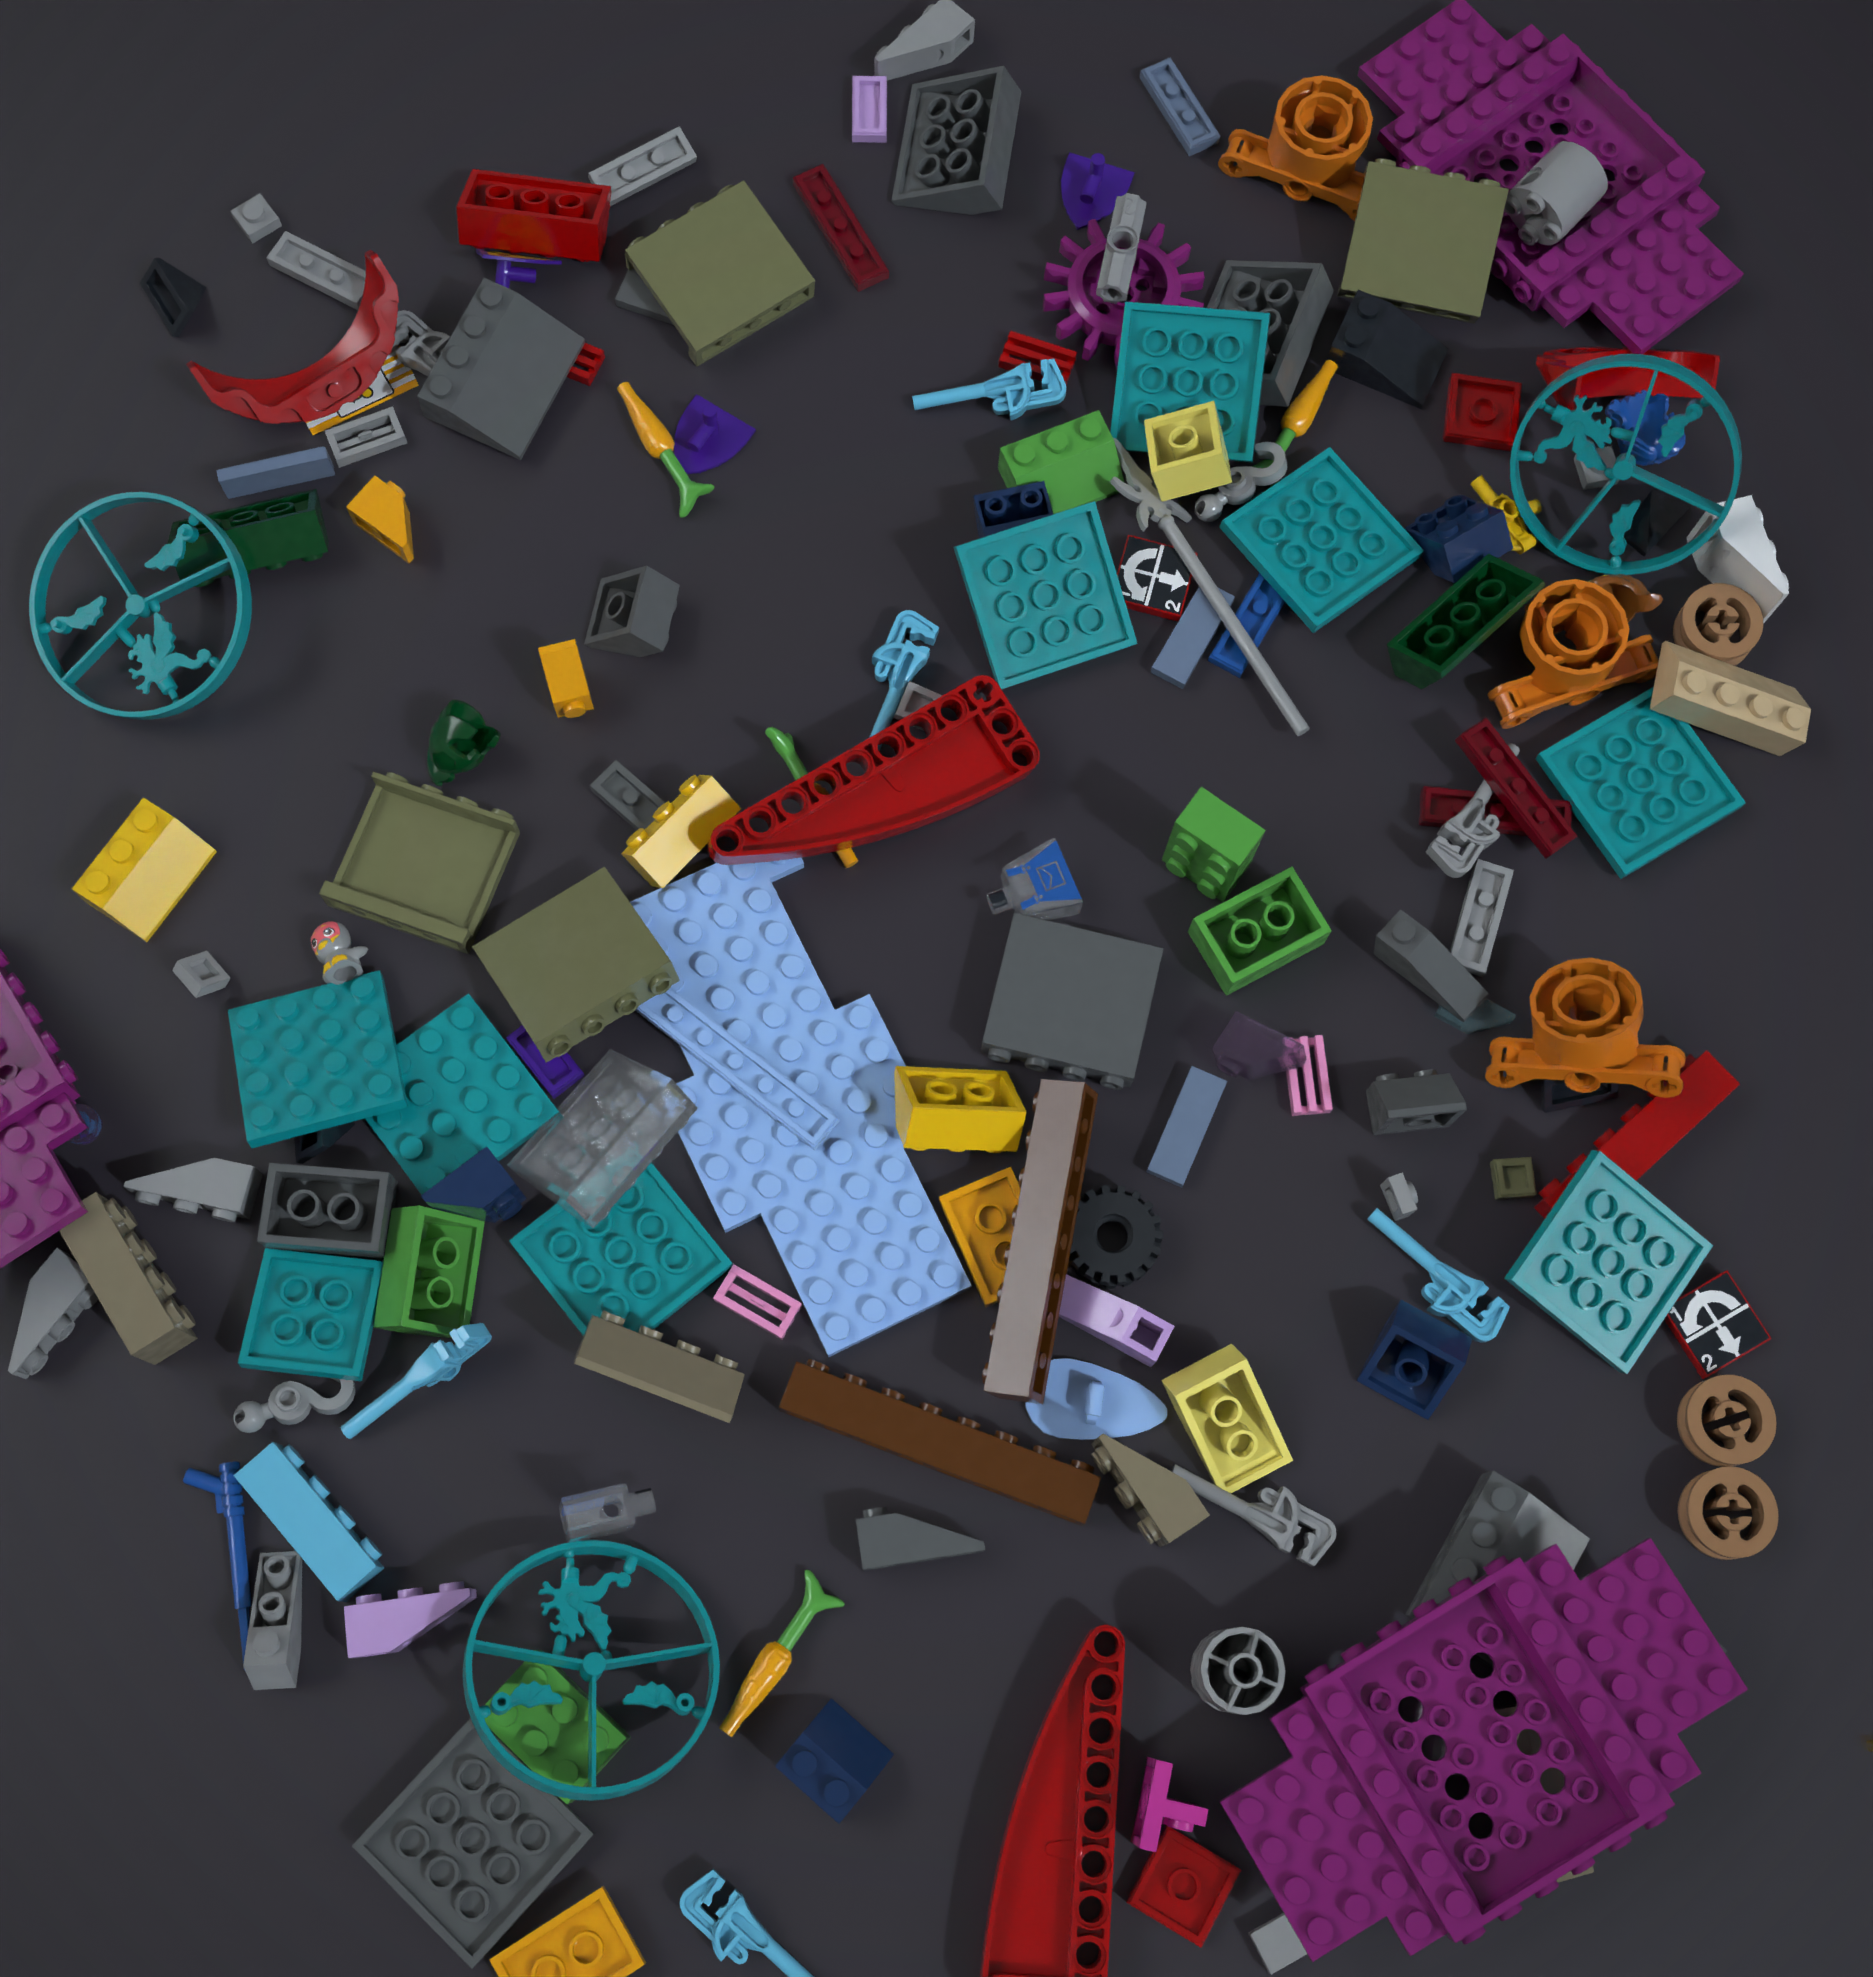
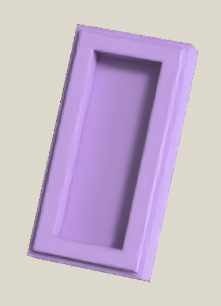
[852,76,887,143]

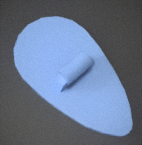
[1025,1358,1167,1440]

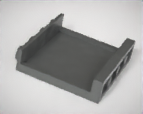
[981,913,1164,1090]

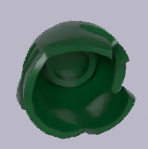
[427,700,501,787]

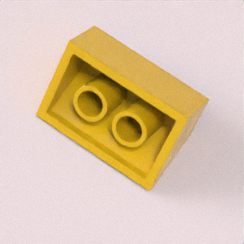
[72,797,217,942]
[894,1066,1026,1153]

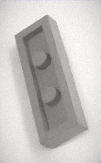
[588,126,697,206]
[266,231,366,310]
[1450,859,1514,977]

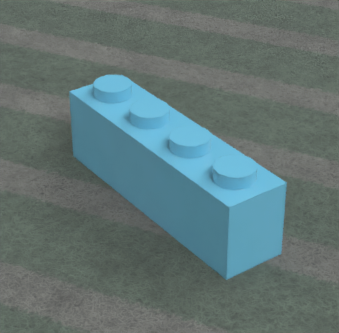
[233,1442,384,1602]

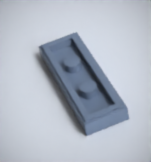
[1140,57,1220,156]
[216,446,335,499]
[1151,587,1235,689]
[1146,1066,1227,1188]

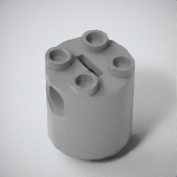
[1504,141,1608,246]
[1190,1627,1286,1715]

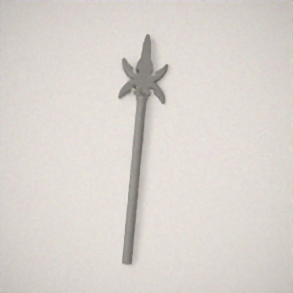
[1110,438,1310,736]

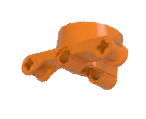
[1218,75,1373,221]
[1487,579,1659,729]
[1485,958,1686,1098]

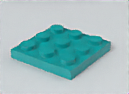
[238,1248,383,1381]

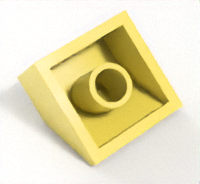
[1144,401,1232,502]

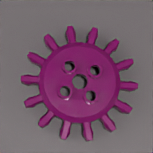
[1043,219,1205,369]

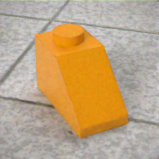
[346,475,414,564]
[538,639,594,718]

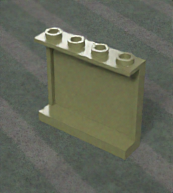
[1337,158,1509,324]
[625,180,815,367]
[319,772,520,955]
[472,867,680,1063]

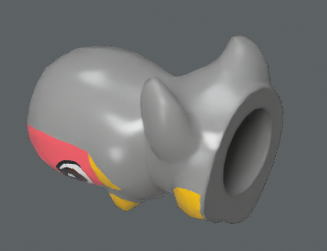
[311,921,368,985]

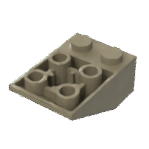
[1091,1434,1210,1548]

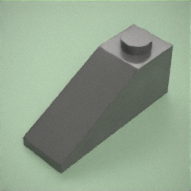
[1373,909,1489,1023]
[856,1507,985,1571]

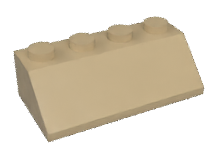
[1650,641,1811,756]

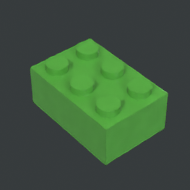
[1162,787,1266,902]
[1188,867,1332,996]
[485,1650,631,1804]

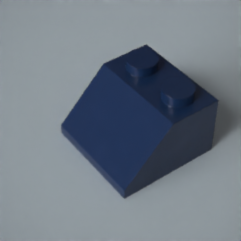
[421,1146,527,1223]
[1357,1300,1472,1420]
[775,1698,894,1824]

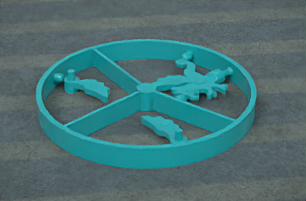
[1510,354,1742,575]
[29,492,252,720]
[463,1540,720,1801]

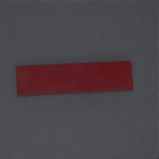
[793,164,889,292]
[1455,717,1577,859]
[1419,786,1572,836]

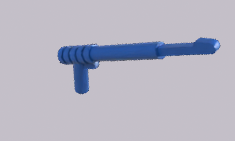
[183,1461,252,1672]

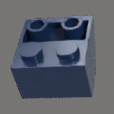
[973,481,1053,538]
[1404,495,1513,583]

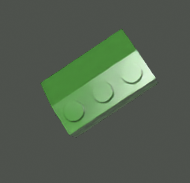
[998,410,1124,514]
[373,1205,485,1338]

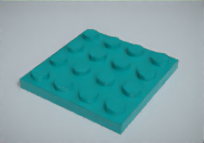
[1110,302,1270,463]
[1219,447,1424,633]
[953,501,1138,689]
[1535,687,1746,879]
[228,970,408,1148]
[365,993,561,1195]
[509,1142,733,1335]
[1504,1150,1713,1374]

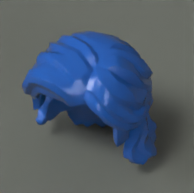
[1605,390,1686,466]

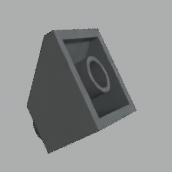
[584,565,680,657]
[1366,1069,1467,1135]

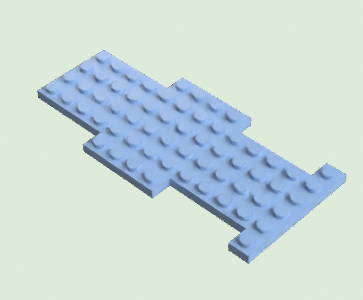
[630,858,972,1357]

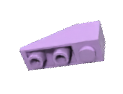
[1059,1274,1175,1367]
[344,1581,477,1658]

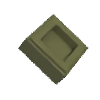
[1490,1157,1537,1200]

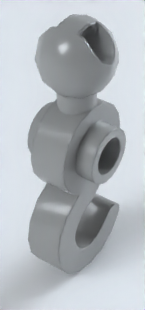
[1195,442,1287,522]
[233,1378,356,1433]

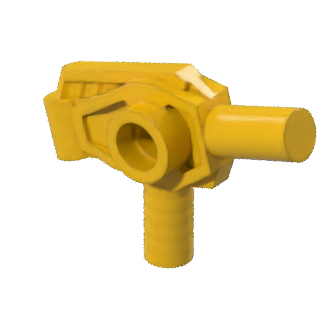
[1470,475,1541,554]

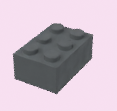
[257,1163,398,1259]

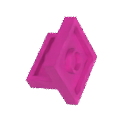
[1131,1757,1209,1852]

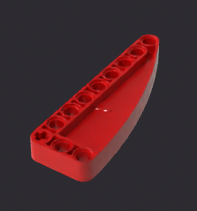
[708,675,1040,865]
[980,1625,1125,1977]

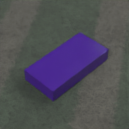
[506,1025,585,1099]

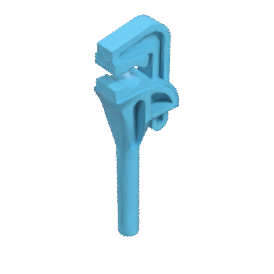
[912,359,1066,420]
[869,610,939,751]
[1367,1208,1510,1343]
[341,1323,492,1439]
[680,1868,814,1977]

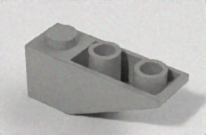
[874,0,975,81]
[124,1158,263,1222]
[8,1248,98,1379]
[243,1551,302,1690]

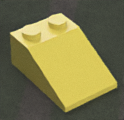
[1161,1344,1293,1493]

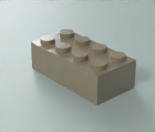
[59,1192,198,1365]

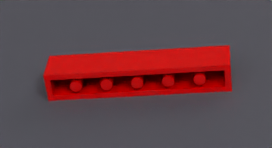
[1534,1050,1740,1219]

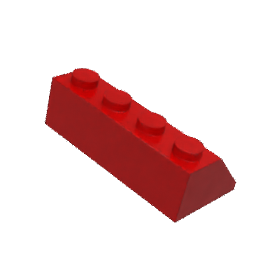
[456,169,611,262]

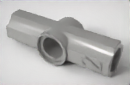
[1096,193,1147,304]

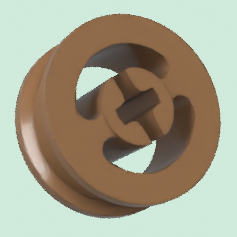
[1673,583,1763,666]
[1677,1375,1777,1467]
[1678,1466,1778,1560]

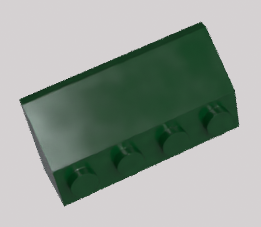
[167,489,329,587]
[1386,554,1545,689]

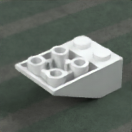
[1686,495,1789,624]

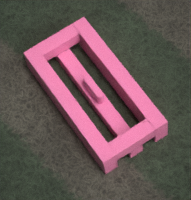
[1282,1035,1333,1116]
[713,1264,802,1340]

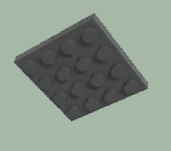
[352,1718,595,1969]

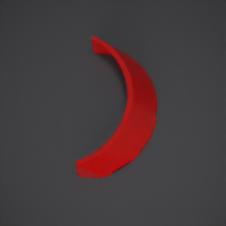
[186,249,399,424]
[1536,347,1720,410]

